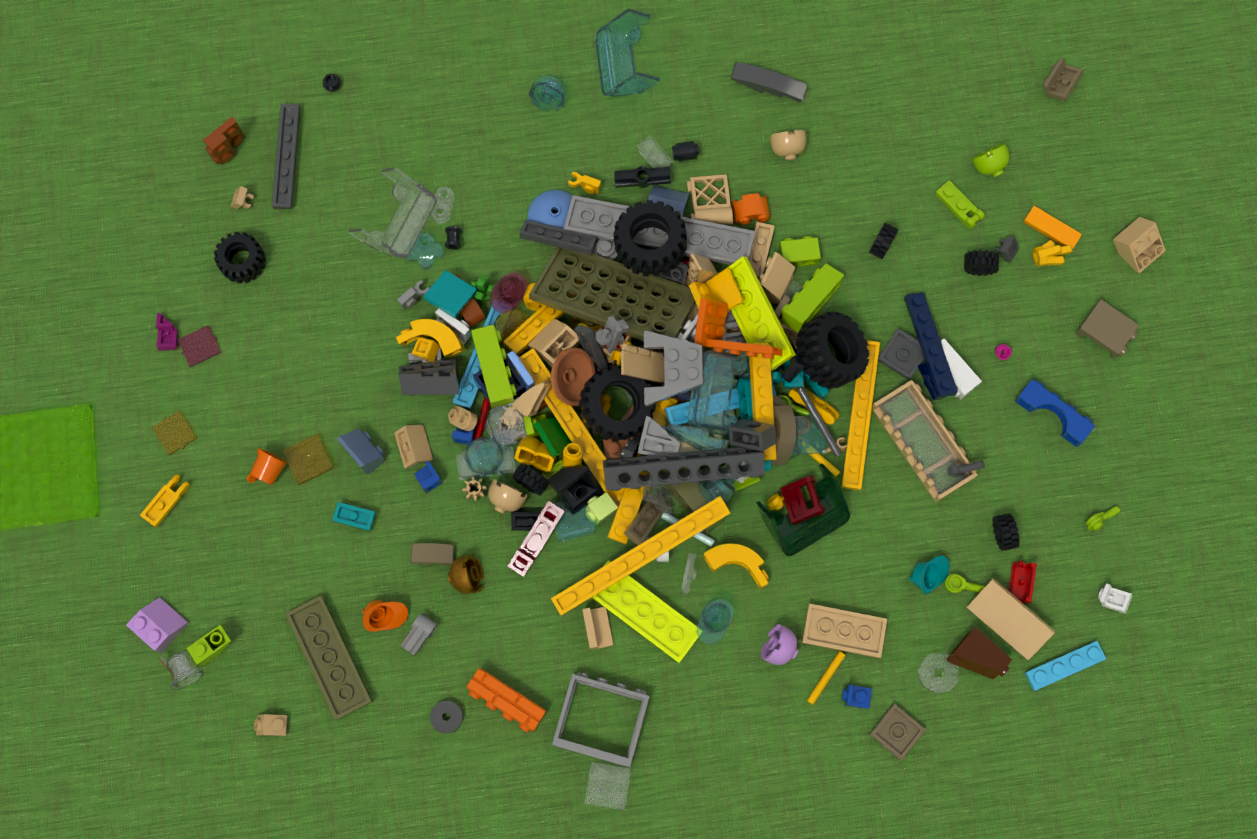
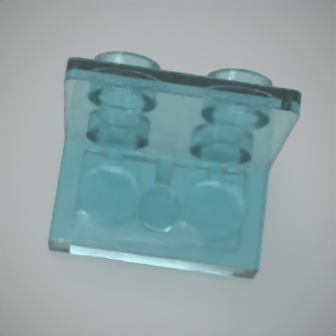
[789,416,827,459]
[554,502,596,542]

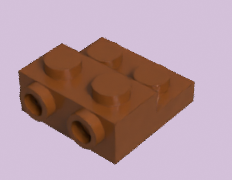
[203,117,245,165]

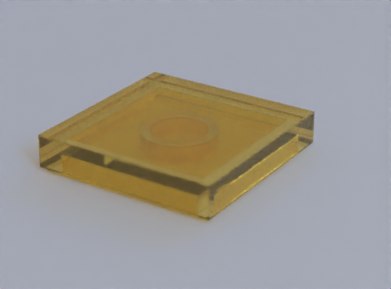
[282,434,334,485]

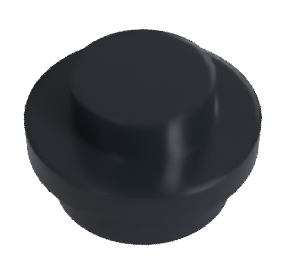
[323,74,341,92]

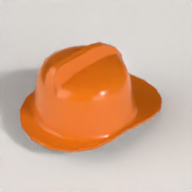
[362,600,408,632]

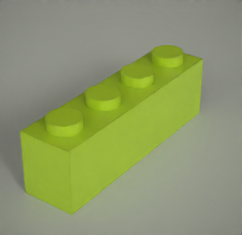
[781,263,844,333]
[471,325,516,408]

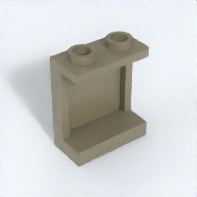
[1075,299,1139,359]

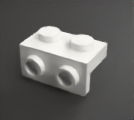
[435,309,472,344]

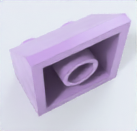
[126,597,189,653]

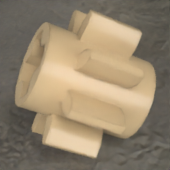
[462,477,487,502]

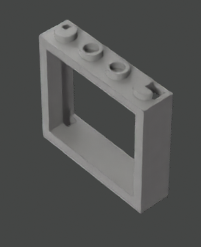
[552,672,650,768]

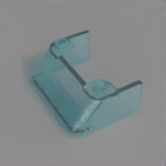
[595,8,660,97]
[688,350,750,439]

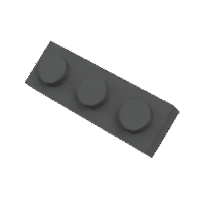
[574,324,609,372]

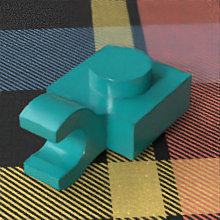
[771,368,804,388]

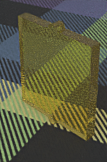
[152,411,197,455]

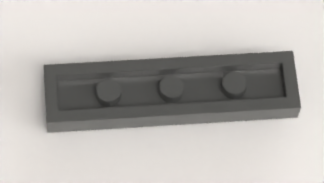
[519,220,597,255]

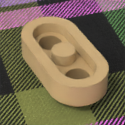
[448,406,477,432]

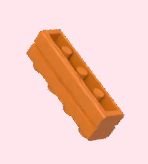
[466,667,547,733]

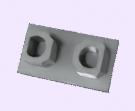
[595,316,629,354]

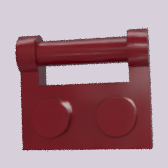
[780,476,825,525]

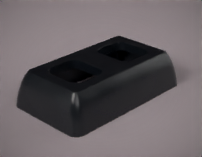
[777,337,804,383]

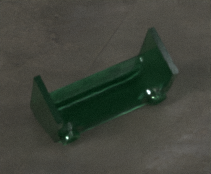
[756,464,850,556]

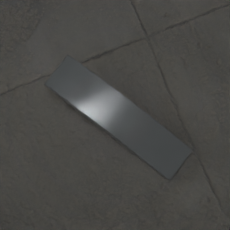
[730,62,807,103]

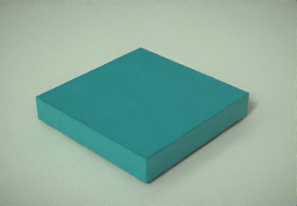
[423,270,477,318]

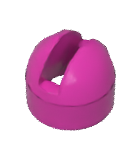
[995,343,1012,360]

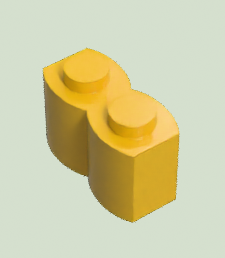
[514,436,558,471]

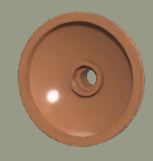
[551,348,596,406]

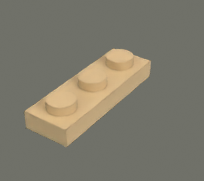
[749,222,775,279]

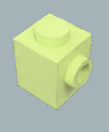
[585,492,618,525]

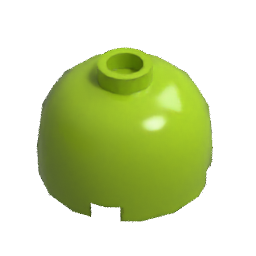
[972,143,1010,177]

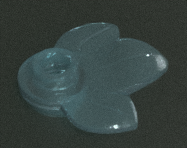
[406,233,443,270]

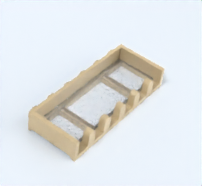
[872,380,978,503]

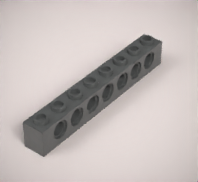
[603,447,765,491]

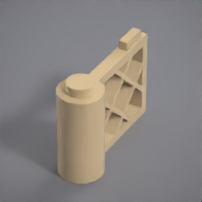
[687,174,733,226]

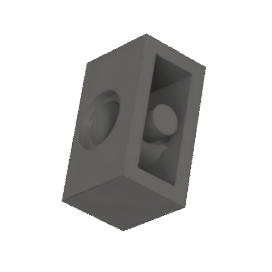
[729,419,776,451]

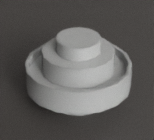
[593,238,618,261]

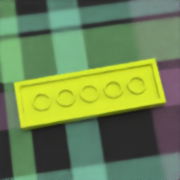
[727,256,796,371]
[592,560,703,663]

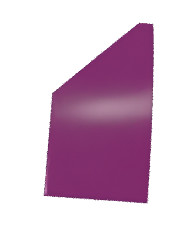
[156,313,178,351]

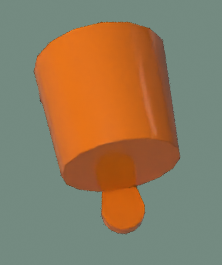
[246,447,287,485]

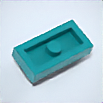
[332,502,376,531]

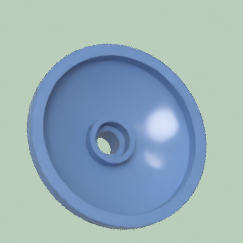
[528,190,573,229]

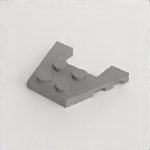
[644,331,704,406]

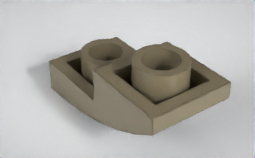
[410,543,454,566]

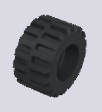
[214,232,266,284]

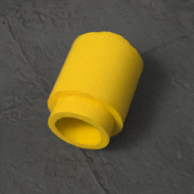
[562,443,583,468]

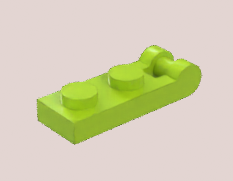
[935,180,985,229]

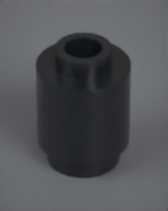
[672,141,699,162]

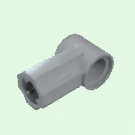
[400,613,438,655]

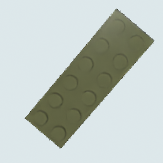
[285,595,372,721]

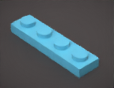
[1025,641,1106,691]

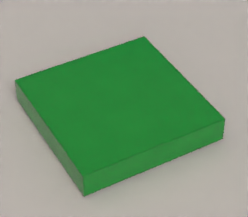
[533,417,572,457]

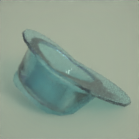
[698,478,736,503]
[697,599,734,645]

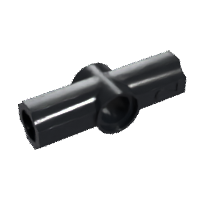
[614,166,671,188]

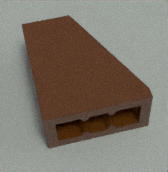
[946,627,1012,679]

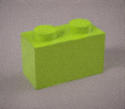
[779,236,821,267]

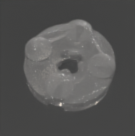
[486,405,525,444]
[917,653,959,694]

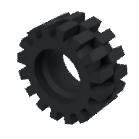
[869,223,899,259]
[964,250,999,276]
[512,463,549,496]
[992,513,1020,551]

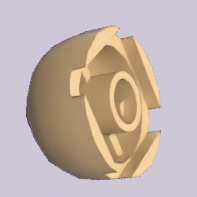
[769,130,806,160]
[488,479,528,514]

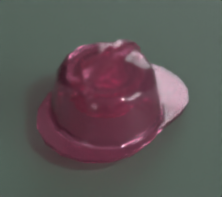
[490,272,528,313]

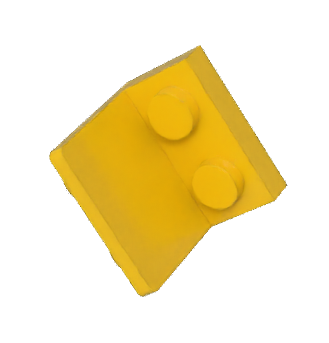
[688,268,744,312]

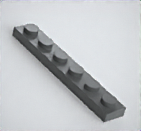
[272,104,300,210]

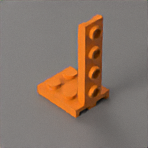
[694,298,783,359]

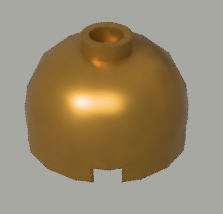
[448,554,484,594]

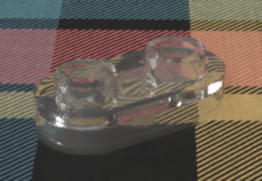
[431,187,454,224]

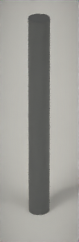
[797,387,842,457]

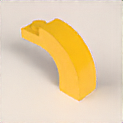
[396,319,466,358]
[703,544,769,590]

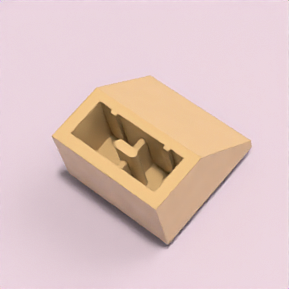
[1113,217,1166,273]
[759,252,795,305]
[528,318,581,368]

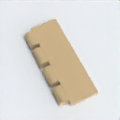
[621,344,665,384]

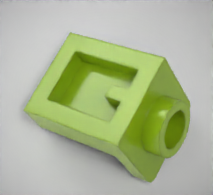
[522,414,547,438]

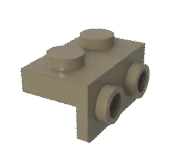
[1043,58,1083,102]

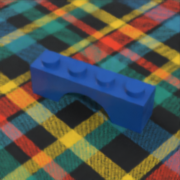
[1015,379,1095,447]

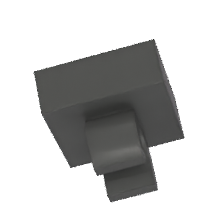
[995,236,1019,263]

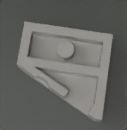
[638,416,681,456]

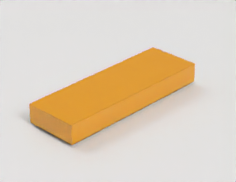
[1023,206,1082,248]

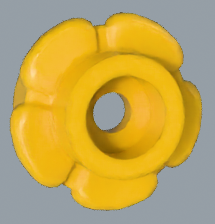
[766,493,784,511]

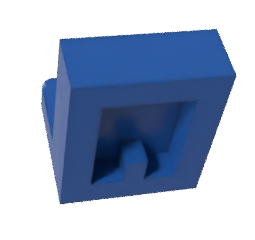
[842,684,872,709]

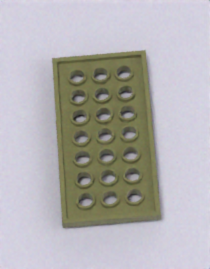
[529,247,695,341]

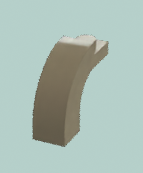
[771,396,796,465]

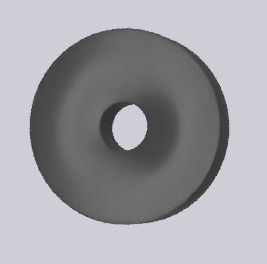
[430,701,463,734]

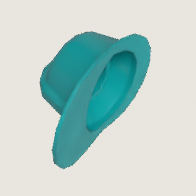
[909,555,949,594]

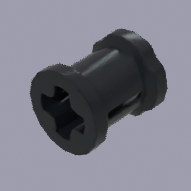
[445,226,462,250]

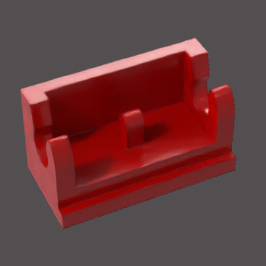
[1008,561,1037,605]

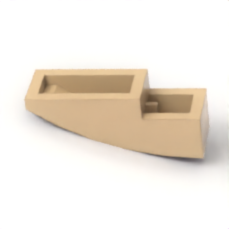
[501,381,552,429]

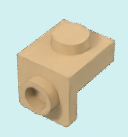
[254,714,287,736]

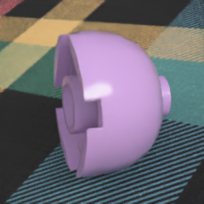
[761,624,798,665]

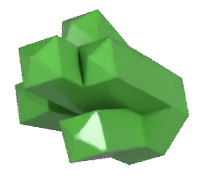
[470,275,496,303]

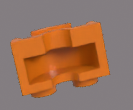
[731,193,771,225]

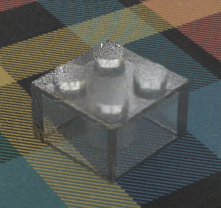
[585,762,632,810]

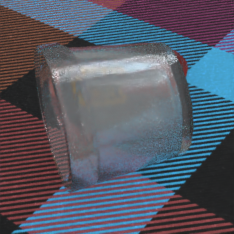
[159,650,204,690]

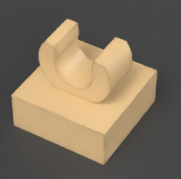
[230,186,254,209]

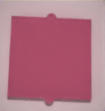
[178,326,221,367]

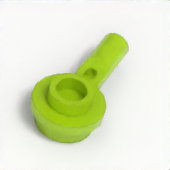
[778,395,809,418]
[1085,506,1120,532]
[945,574,985,593]

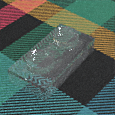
[636,135,674,168]

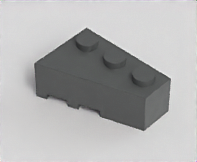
[398,358,460,395]

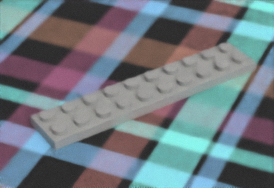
[564,195,755,265]

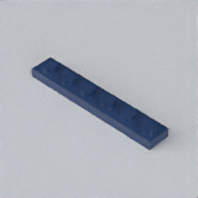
[904,292,958,398]

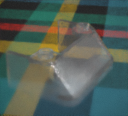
[348,167,436,258]

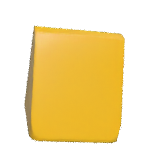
[412,337,440,362]

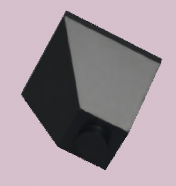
[547,466,603,515]

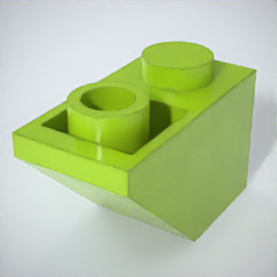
[186,625,232,667]

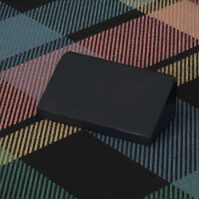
[511,507,544,531]

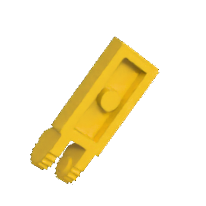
[788,387,840,425]
[140,474,190,528]

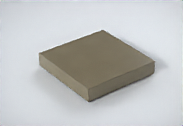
[869,703,926,761]

